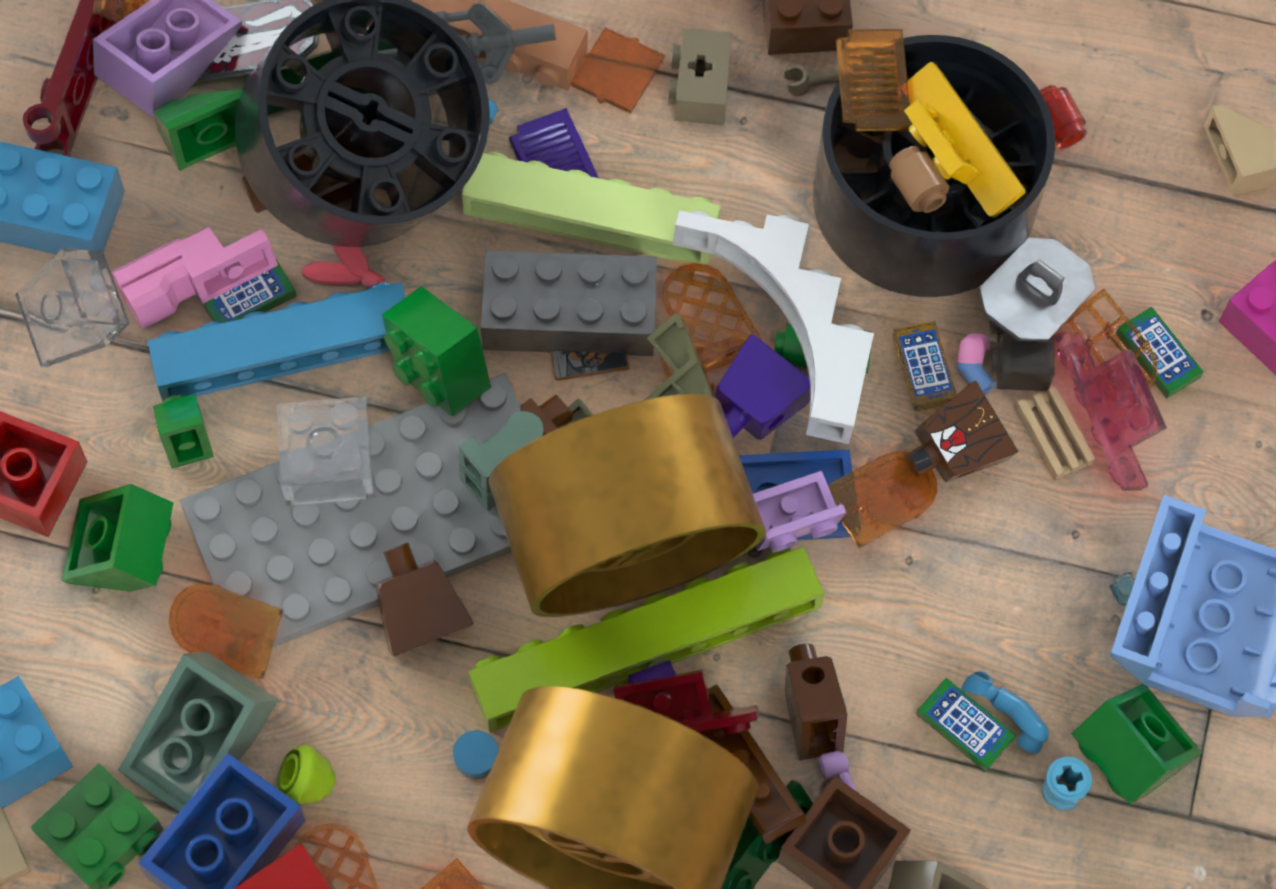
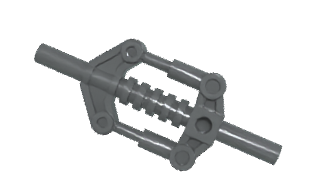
[377,2,556,84]

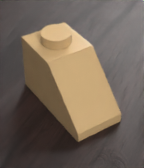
[1204,104,1276,197]

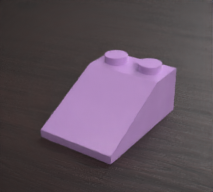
[93,0,242,118]

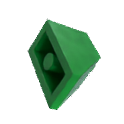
[153,394,214,469]

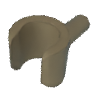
[784,64,842,96]

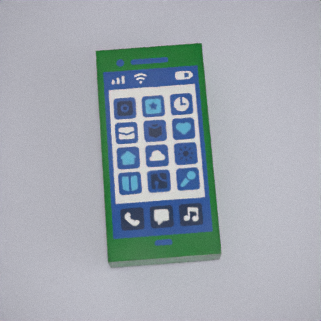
[203,259,296,323]
[1115,307,1204,399]
[916,677,1016,772]

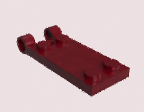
[23,0,125,157]

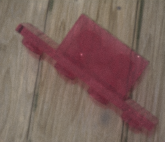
[1054,331,1167,491]

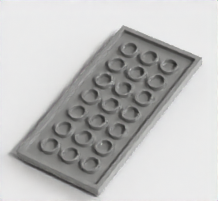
[180,373,521,659]

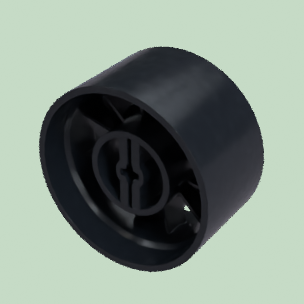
[235,0,490,247]
[813,35,1055,297]

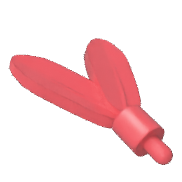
[302,245,385,288]

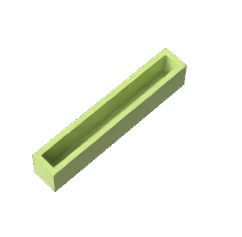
[462,152,721,268]

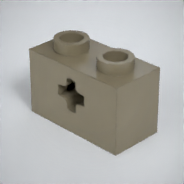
[668,28,732,125]

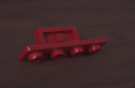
[613,669,759,737]

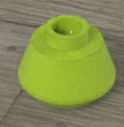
[277,744,336,805]

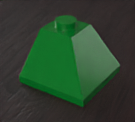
[153,89,242,171]

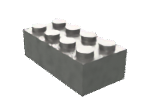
[481,250,657,356]

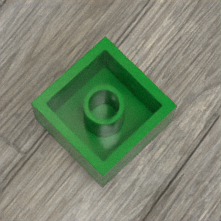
[381,286,491,416]

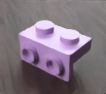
[753,471,847,552]

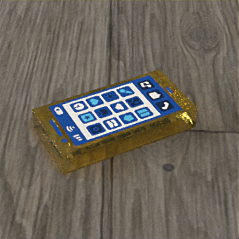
[892,321,957,412]

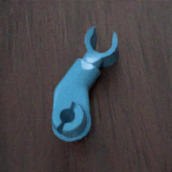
[961,671,1049,754]

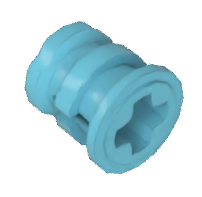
[1042,757,1092,810]

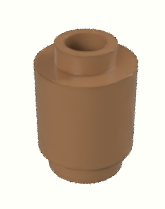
[889,146,950,213]

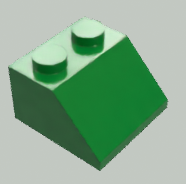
[61,484,174,592]
[1071,684,1203,805]

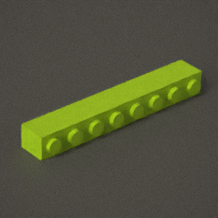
[469,546,824,733]

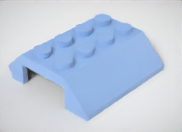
[1110,495,1276,718]

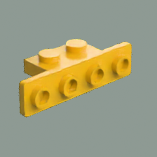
[901,62,1025,218]

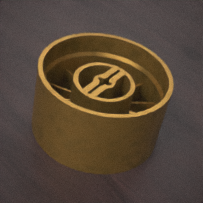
[488,394,766,617]
[467,687,758,889]

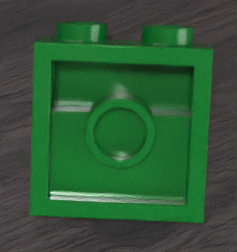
[30,763,164,889]

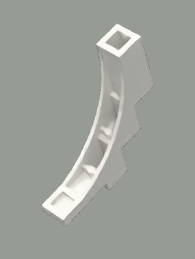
[673,210,874,444]

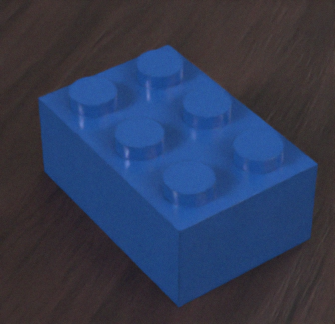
[138,753,306,889]

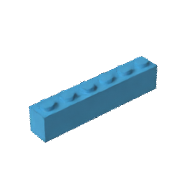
[147,282,405,401]

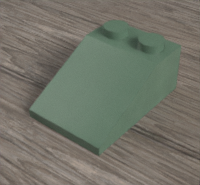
[118,651,278,813]

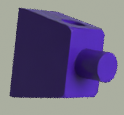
[715,333,810,440]

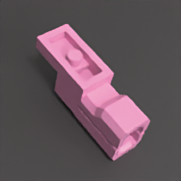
[111,227,278,329]

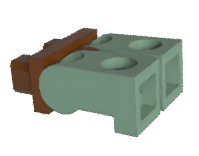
[459,395,573,511]

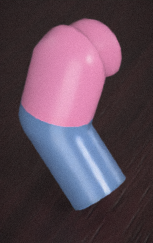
[956,333,996,395]

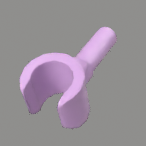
[818,751,858,792]

